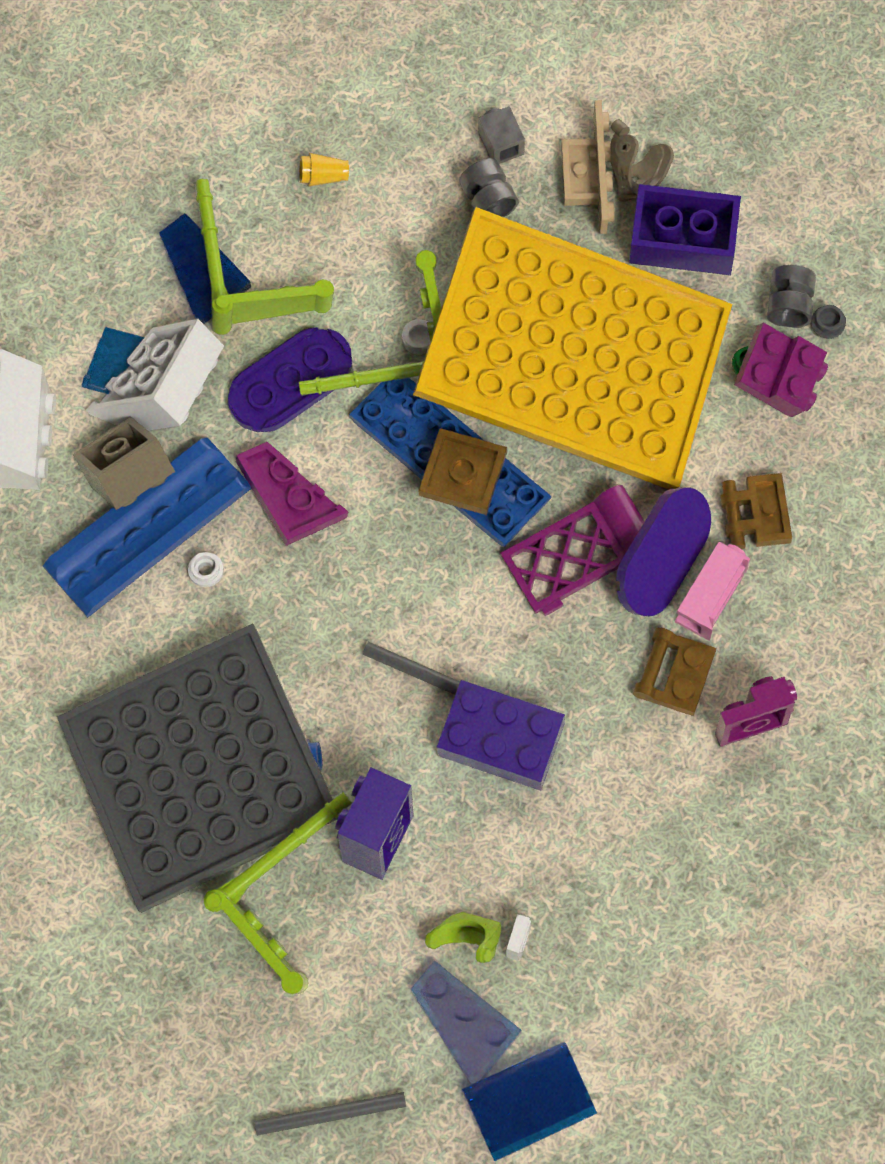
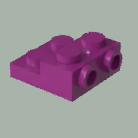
[734,322,828,417]
[715,676,797,747]

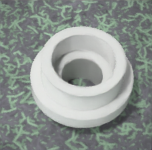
[188,552,224,587]

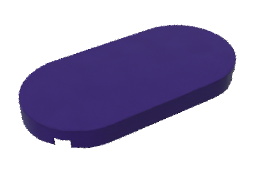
[228,327,352,432]
[616,487,711,617]

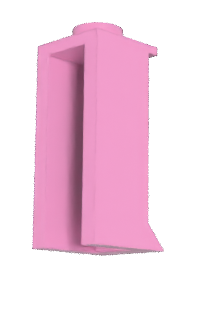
[675,542,750,641]

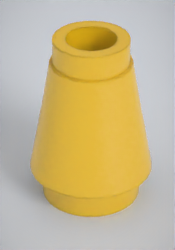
[299,153,349,187]

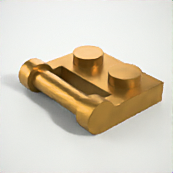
[633,627,717,716]

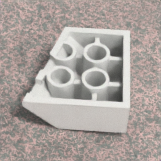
[86,319,224,431]
[0,349,56,490]

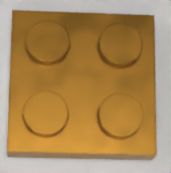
[419,428,507,515]

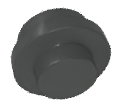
[811,305,846,339]

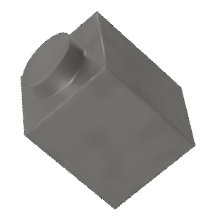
[478,106,525,164]

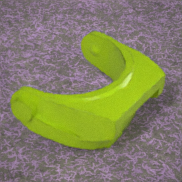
[425,912,501,963]

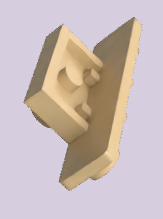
[561,100,614,234]

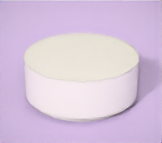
[402,319,430,355]

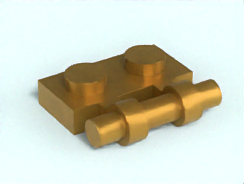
[720,473,792,549]

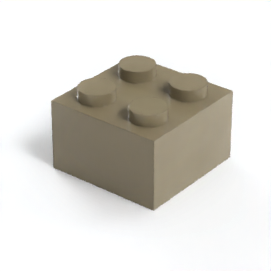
[73,417,175,510]

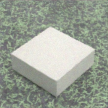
[506,914,531,961]

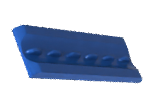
[349,378,552,547]
[43,437,251,618]

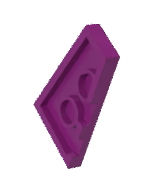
[235,442,349,546]

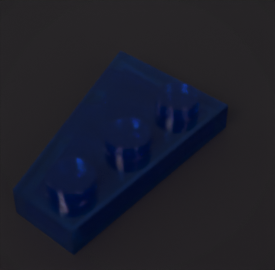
[159,213,251,324]

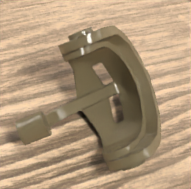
[610,119,674,202]

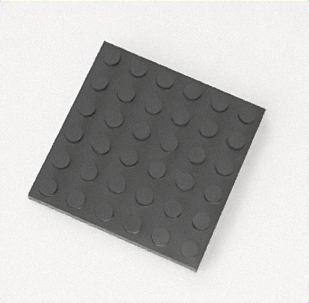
[57,623,340,913]

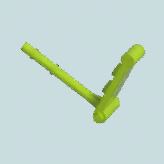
[195,179,334,335]
[299,250,441,395]
[204,792,352,994]

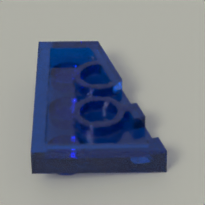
[411,960,522,1091]

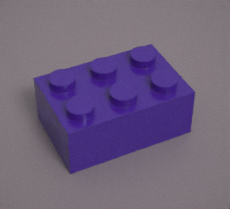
[629,184,741,276]
[437,680,565,791]
[335,767,414,880]

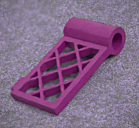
[500,485,645,616]

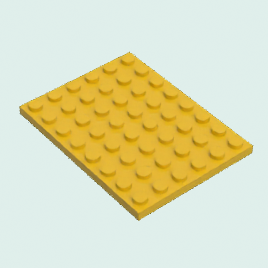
[413,207,733,490]

